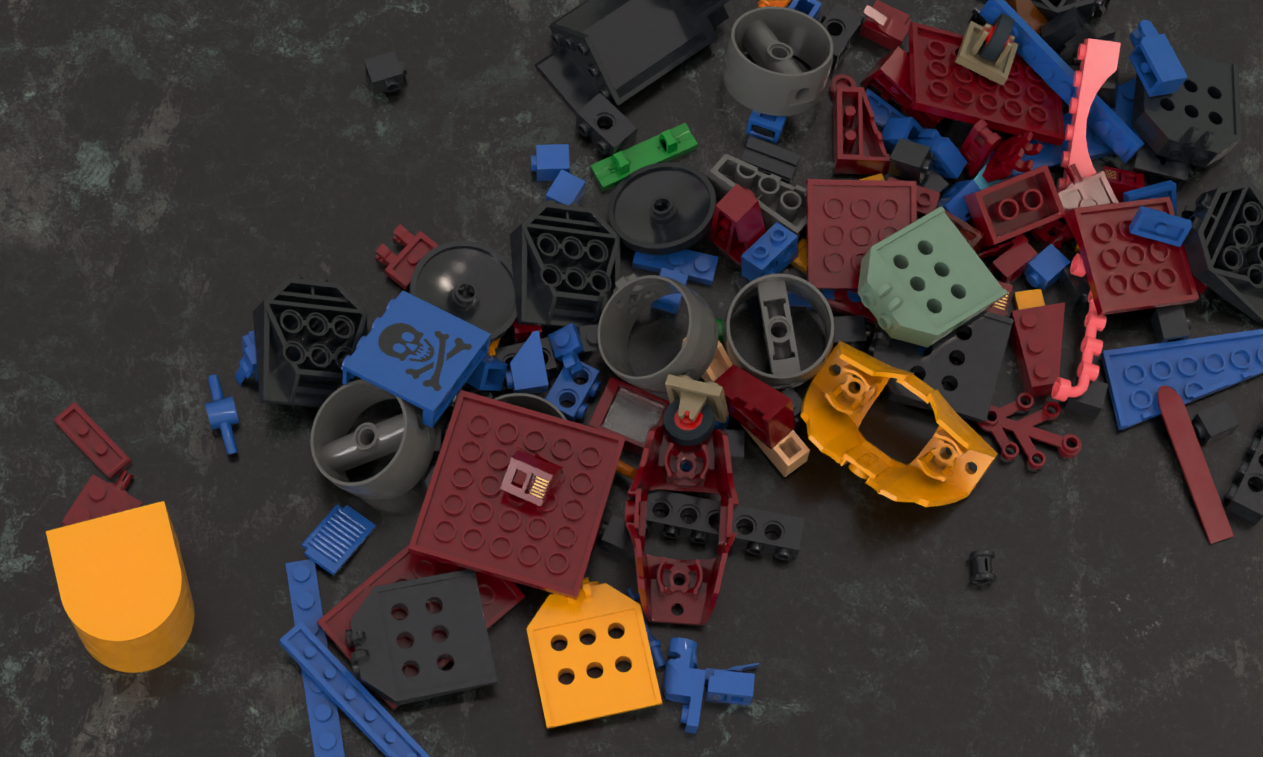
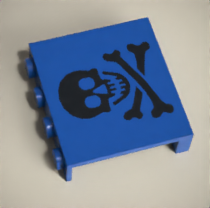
[341,290,491,428]

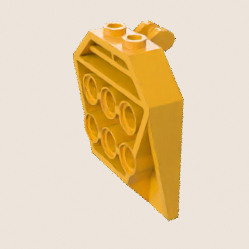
[526,577,662,729]

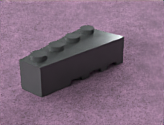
[708,154,806,241]

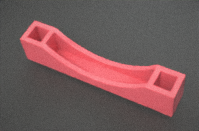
[1057,38,1121,192]

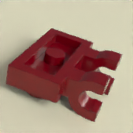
[982,131,1043,183]
[375,224,439,290]

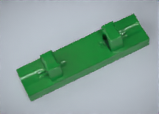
[590,123,698,192]

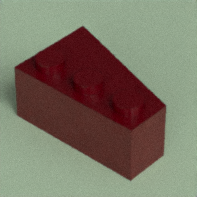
[860,46,943,129]
[833,86,890,175]
[709,183,766,266]
[1009,302,1065,398]
[714,364,795,449]

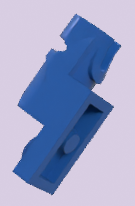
[662,637,706,734]

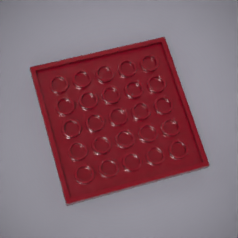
[408,390,626,600]

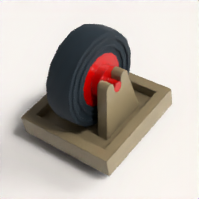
[955,13,1018,85]
[663,374,729,446]

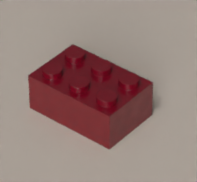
[963,164,1066,247]

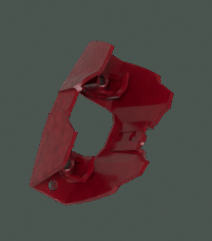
[625,425,739,625]

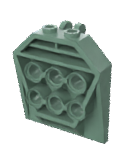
[858,206,1008,347]

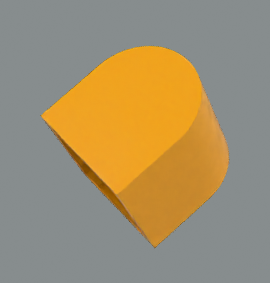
[46,501,194,673]

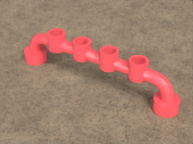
[1051,253,1107,402]

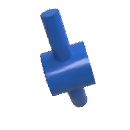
[205,375,239,455]

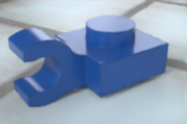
[548,323,584,375]

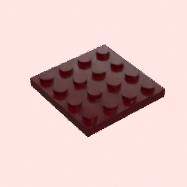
[806,179,917,290]
[1069,197,1199,316]

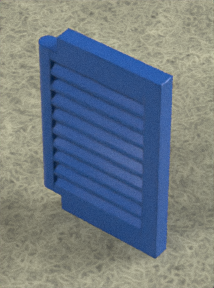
[301,505,376,576]

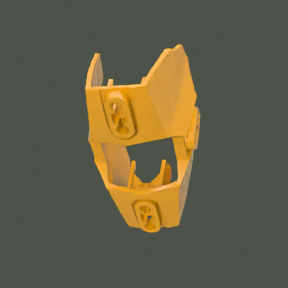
[800,340,998,507]

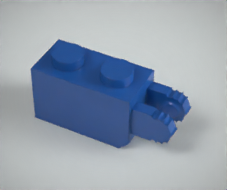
[1129,19,1188,97]

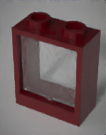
[588,377,670,457]

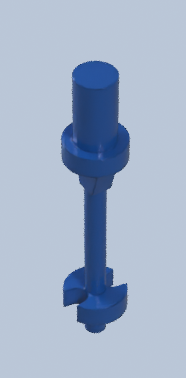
[627,588,666,670]

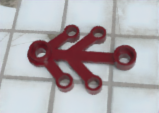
[976,392,1082,470]

